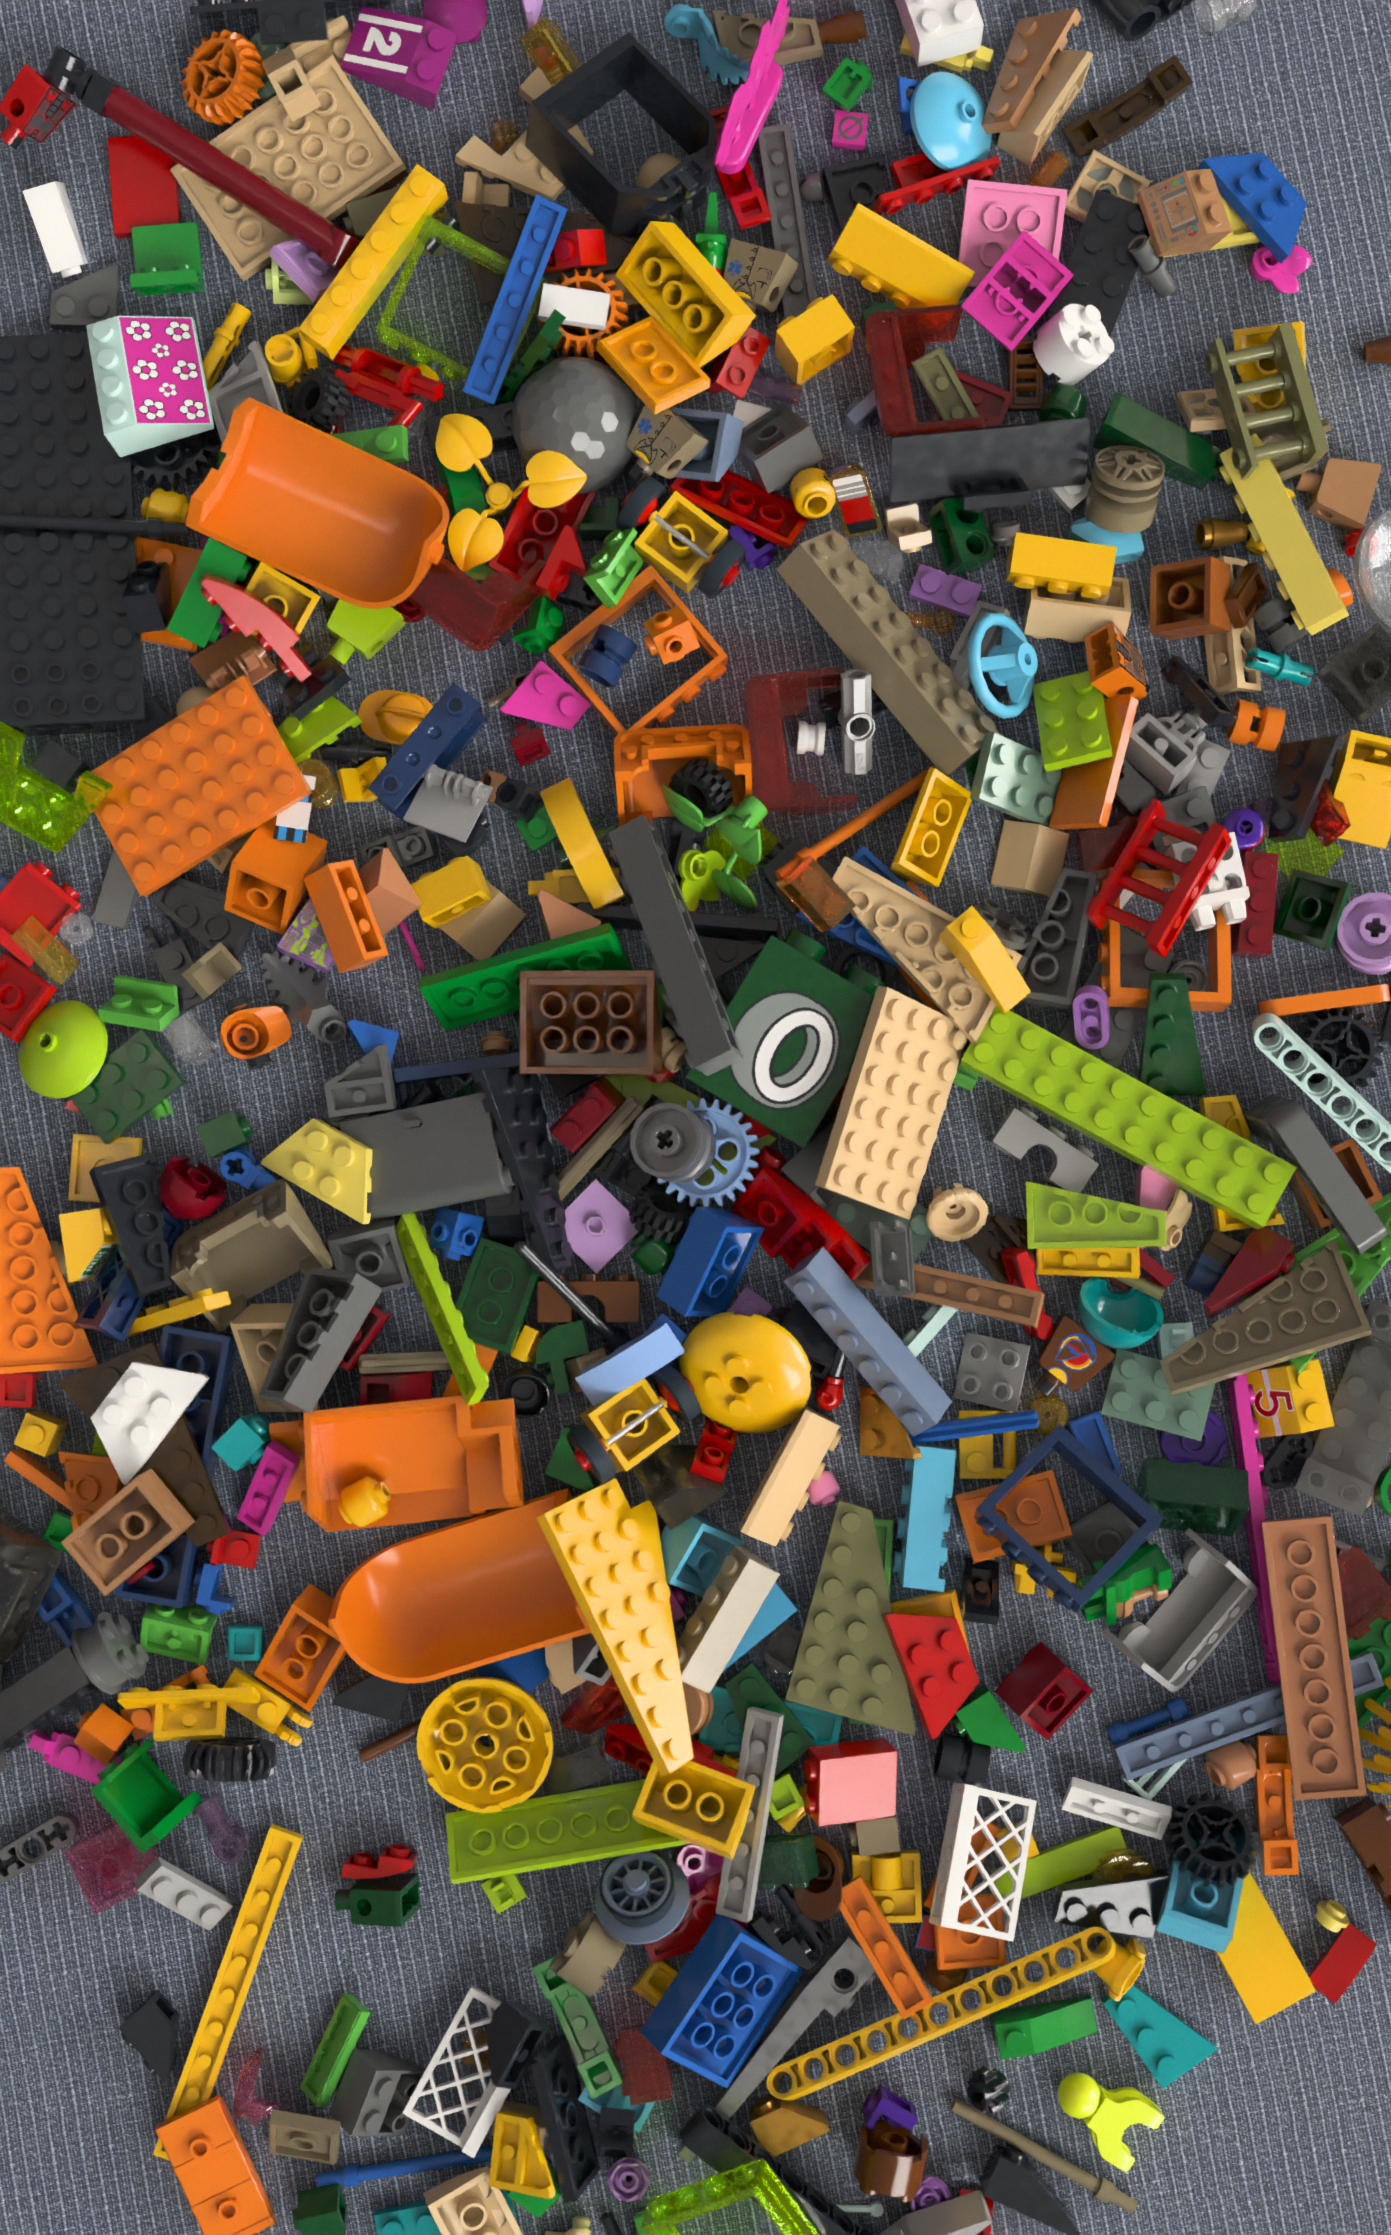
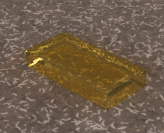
[10,915,80,985]

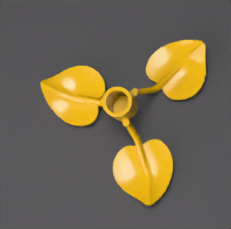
[435,414,587,573]

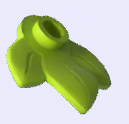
[678,849,726,912]

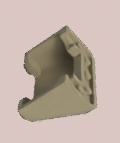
[170,1179,332,1332]

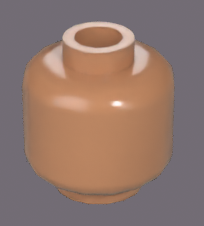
[1204,1740,1257,1790]

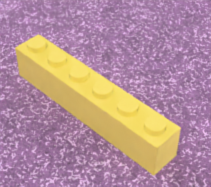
[1219,433,1349,635]

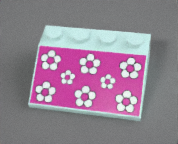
[86,316,215,457]

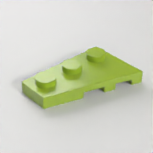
[277,696,363,766]

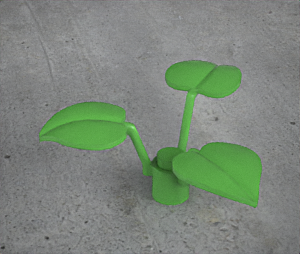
[661,783,768,911]

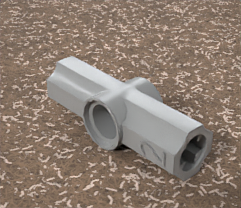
[838,669,875,775]

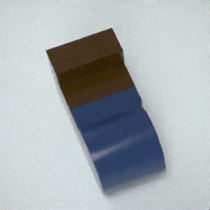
[1184,1229,1242,1297]

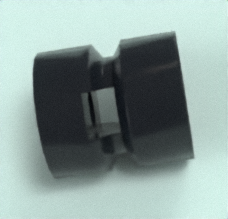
[934,1733,991,1788]

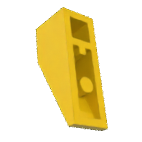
[938,906,1031,1014]

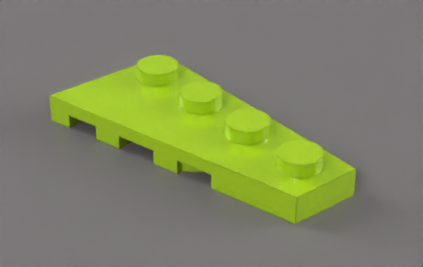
[1026,1181,1167,1249]

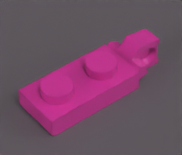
[28,1730,123,1784]

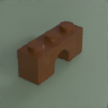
[538,1274,640,1322]

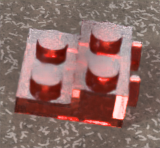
[1337,1544,1391,1641]

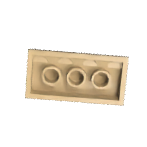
[423,2166,523,2235]

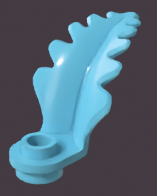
[664,4,749,85]

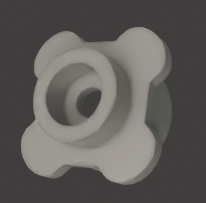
[989,521,1022,546]

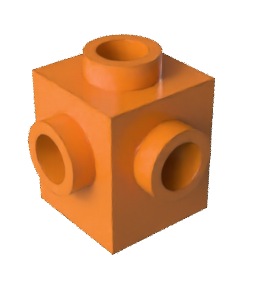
[643,605,700,665]

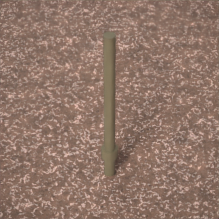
[950,2097,1137,2214]

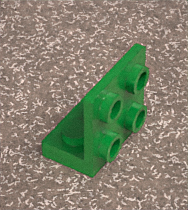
[130,222,205,297]

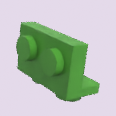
[583,527,644,608]

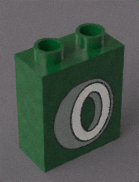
[685,929,885,1148]

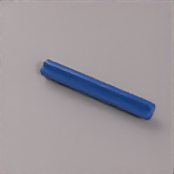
[907,1409,1039,1444]

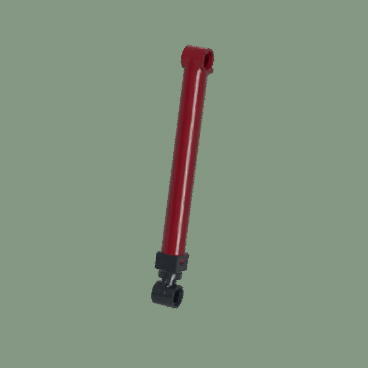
[43,46,361,270]

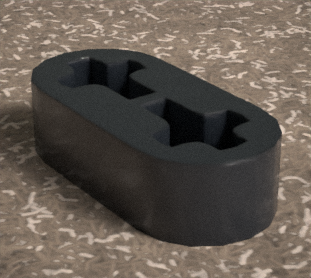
[1260,1433,1313,1489]

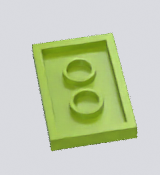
[1033,671,1113,772]

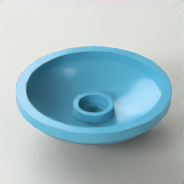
[910,72,992,172]

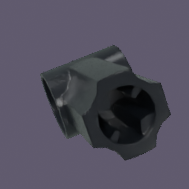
[668,817,707,880]

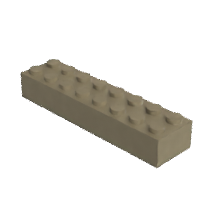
[776,529,1001,777]

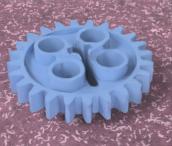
[657,1098,760,1208]

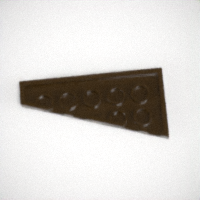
[453,201,640,305]
[57,1342,232,1547]

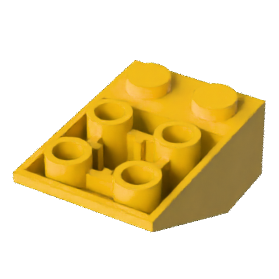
[1320,730,1391,849]

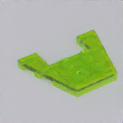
[0,721,113,854]

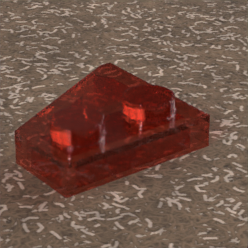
[560,1674,627,1735]

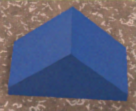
[345,1019,399,1064]

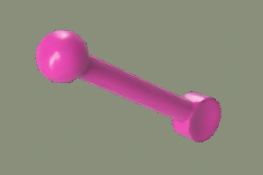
[399,921,425,971]

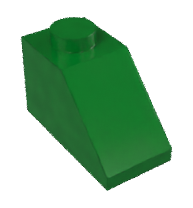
[951,1684,1027,1753]

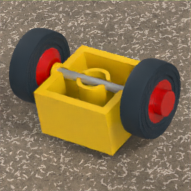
[616,477,747,599]
[567,1364,701,1484]

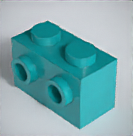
[211,1413,271,1472]

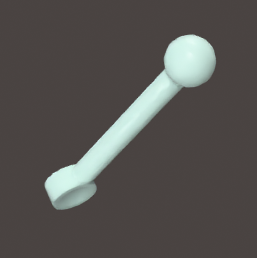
[837,2200,884,2217]

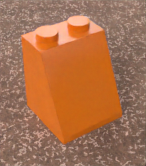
[224,817,328,935]

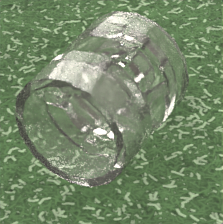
[1193,0,1256,36]

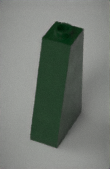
[1092,393,1222,490]

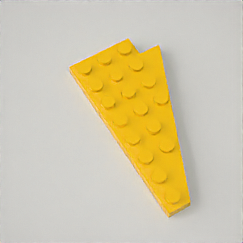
[537,1478,693,1776]

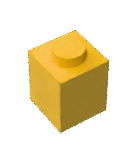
[14,1409,69,1457]

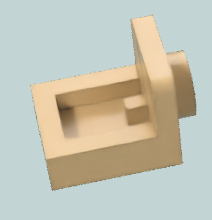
[885,502,932,553]

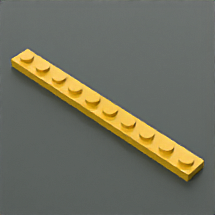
[153,1824,304,2161]

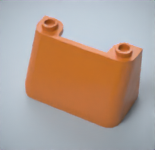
[614,724,752,827]

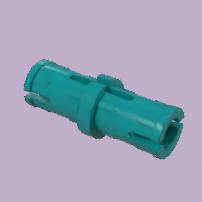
[1245,647,1314,686]

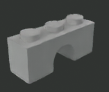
[988,1107,1099,1193]

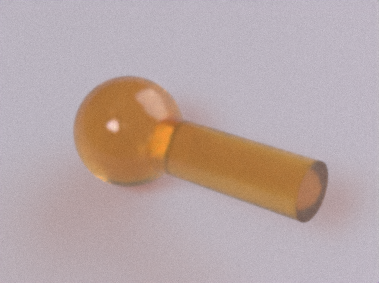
[471,119,518,177]
[904,609,955,636]

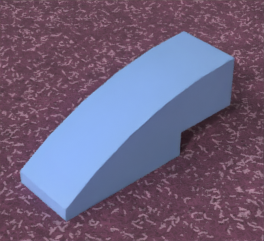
[575,1323,685,1406]

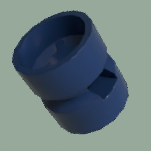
[576,624,637,689]

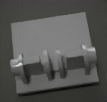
[403,764,493,843]
[953,1332,1030,1412]

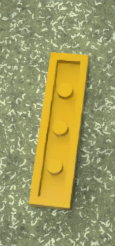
[126,1288,231,1337]

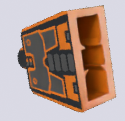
[1084,621,1150,700]

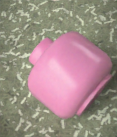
[806,1470,840,1507]

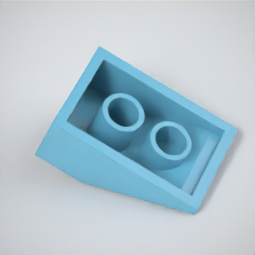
[1156,1828,1243,1953]

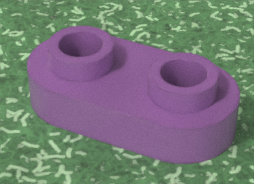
[1073,985,1111,1050]

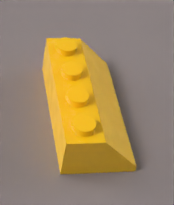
[827,203,975,328]
[615,221,756,368]

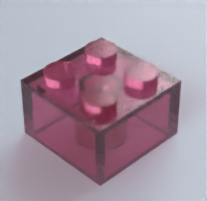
[64,1822,158,1915]

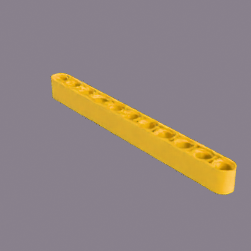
[766,1927,1116,2101]

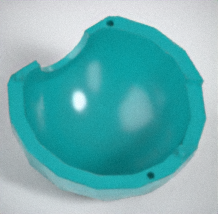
[1077,1277,1164,1349]

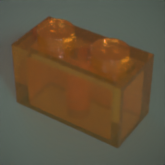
[776,855,856,932]

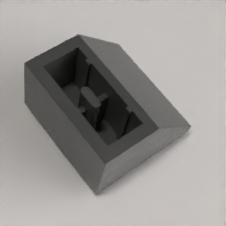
[329,2049,425,2136]

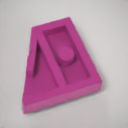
[498,660,591,730]

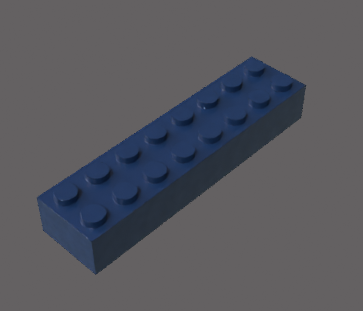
[114,1324,237,1608]

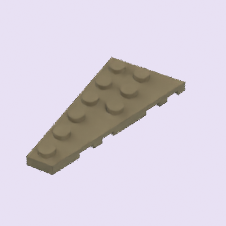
[1159,1239,1371,1396]

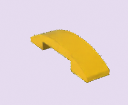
[540,777,625,910]

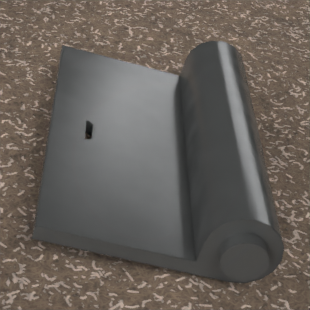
[340,1092,516,1221]

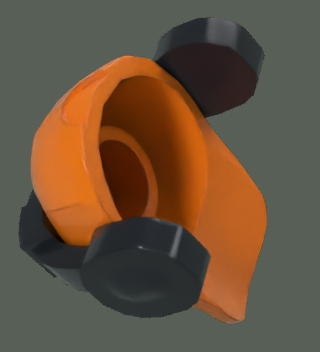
[220,995,292,1071]

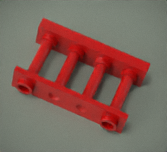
[1086,798,1232,958]

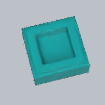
[227,1624,264,1661]

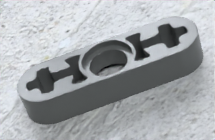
[0,1812,80,1883]

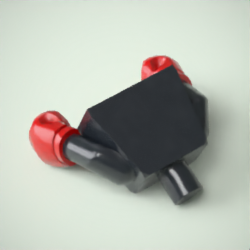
[766,1300,848,1411]

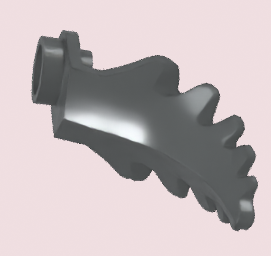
[259,950,347,1044]

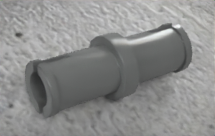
[1128,235,1177,298]

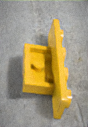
[117,1682,260,1742]

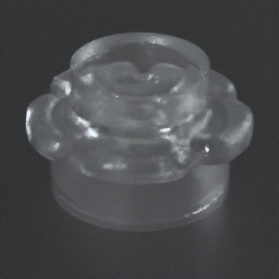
[59,913,94,946]

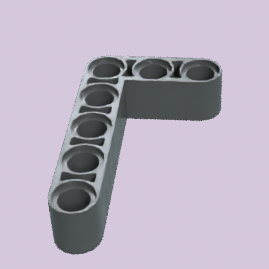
[1243,1095,1388,1255]

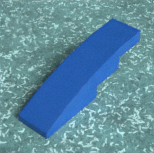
[9,1547,95,1647]

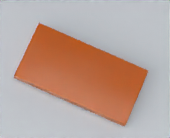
[1049,696,1139,830]

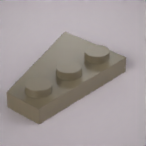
[712,10,823,65]

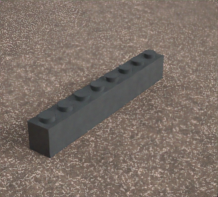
[608,814,744,1076]

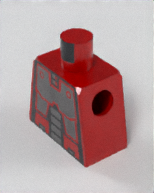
[0,63,77,150]

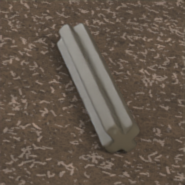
[357,1351,451,1375]

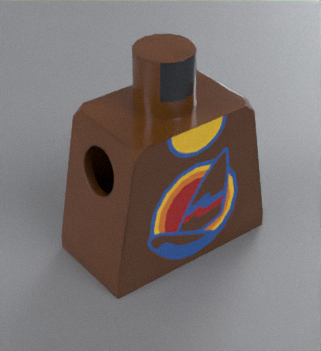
[1034,1314,1116,1399]

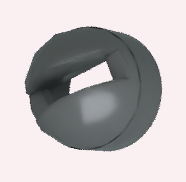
[799,172,824,202]

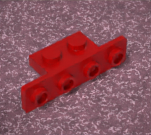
[872,152,1001,215]

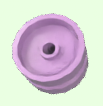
[1337,892,1391,975]

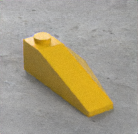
[1233,321,1306,413]

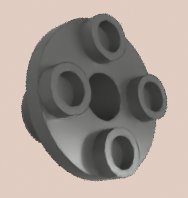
[973,898,1032,950]

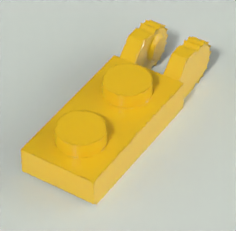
[223,1667,313,1746]

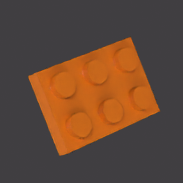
[954,1470,1073,1563]

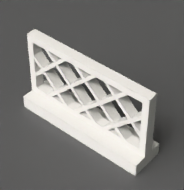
[929,1783,1037,1942]
[402,1985,511,2158]

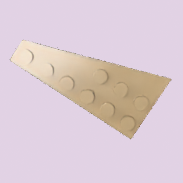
[827,856,1022,1044]

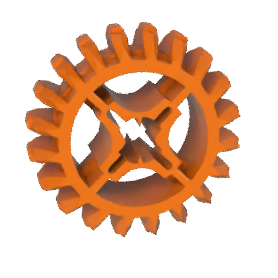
[180,29,266,126]
[538,268,628,360]

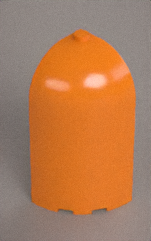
[185,397,450,609]
[328,1488,591,1684]

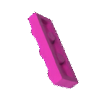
[236,1440,300,1536]

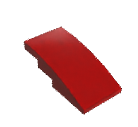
[731,1167,872,1282]

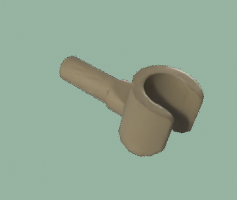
[487,673,526,708]

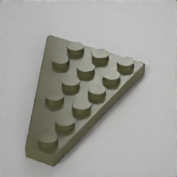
[785,1499,916,1736]

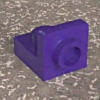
[728,525,777,572]
[861,2085,918,2131]

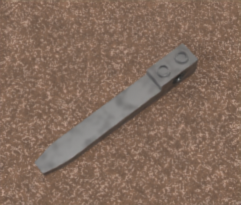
[678,1927,877,2164]

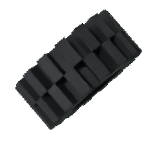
[287,367,349,433]
[669,757,734,818]
[629,1183,695,1243]

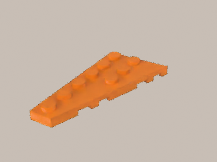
[0,1167,98,1374]

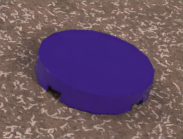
[1159,1411,1228,1474]

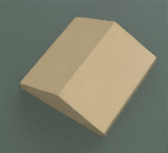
[990,820,1070,898]
[438,880,527,961]

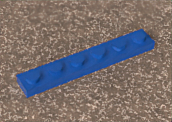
[462,194,567,405]

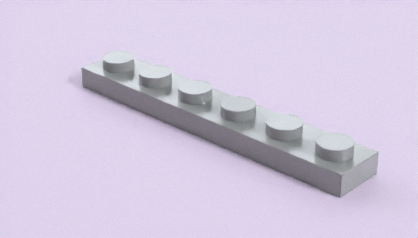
[715,1706,784,1923]

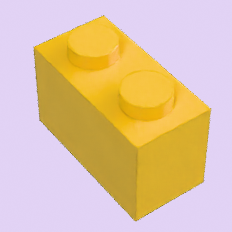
[410,856,493,929]

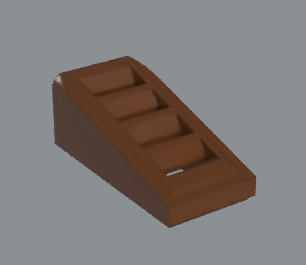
[1007,336,1043,411]

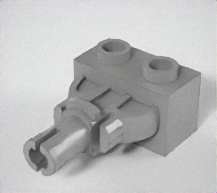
[1124,708,1207,795]

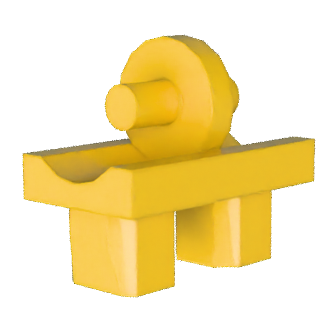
[1010,1543,1077,1598]

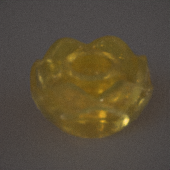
[1026,1394,1069,1436]

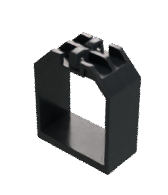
[525,32,716,237]

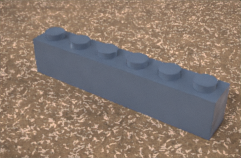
[784,1247,952,1437]

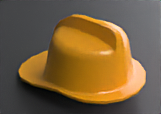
[358,690,433,745]

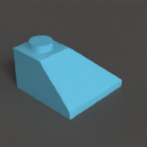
[661,1505,744,1597]

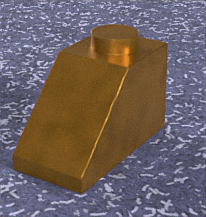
[749,2096,830,2157]

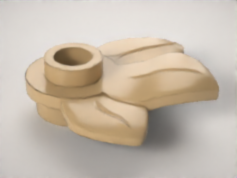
[1155,1188,1192,1251]

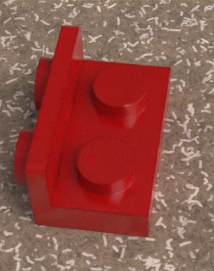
[705,326,770,399]

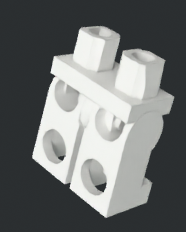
[1164,832,1250,931]

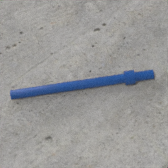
[316,2146,493,2187]

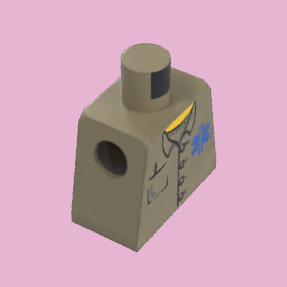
[723,239,798,326]
[626,405,708,483]

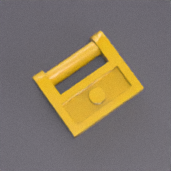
[958,1410,1019,1479]

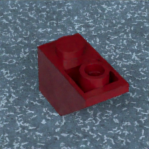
[360,1371,432,1406]

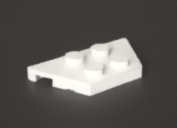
[91,1362,210,1486]

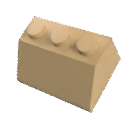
[997,50,1094,167]
[1023,577,1132,643]

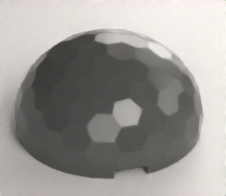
[511,357,641,494]

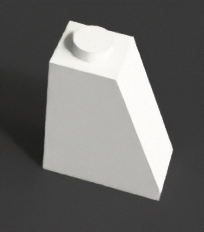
[23,181,88,278]

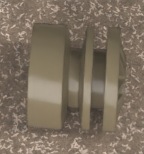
[1085,445,1165,533]

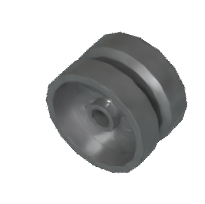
[630,1103,716,1183]

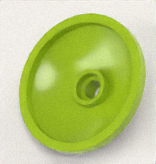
[18,1000,108,1099]

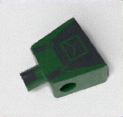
[335,1873,420,1927]

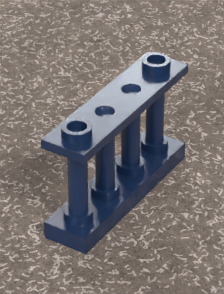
[368,682,487,823]

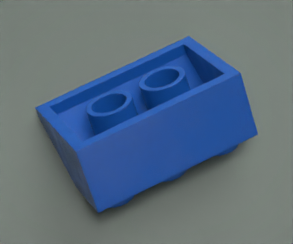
[656,1206,765,1317]

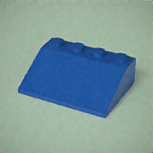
[640,1914,804,2089]

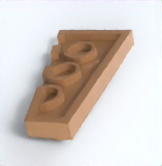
[981,8,1082,134]

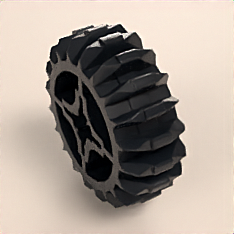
[1290,1007,1384,1091]
[183,1736,277,1783]
[1165,1792,1260,1889]

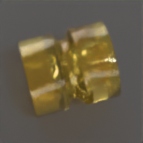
[297,759,339,810]

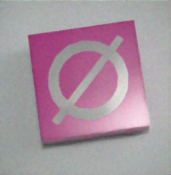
[832,110,868,151]

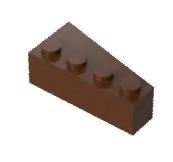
[1333,1796,1391,1913]

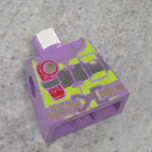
[277,897,353,973]

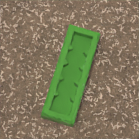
[299,1993,371,2107]

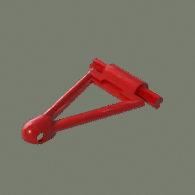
[325,344,444,435]

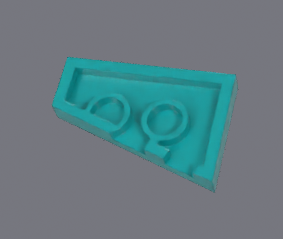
[1101,1984,1218,2089]

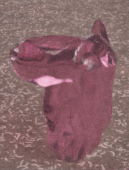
[233,2047,284,2126]

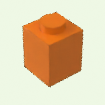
[74,1703,134,1766]

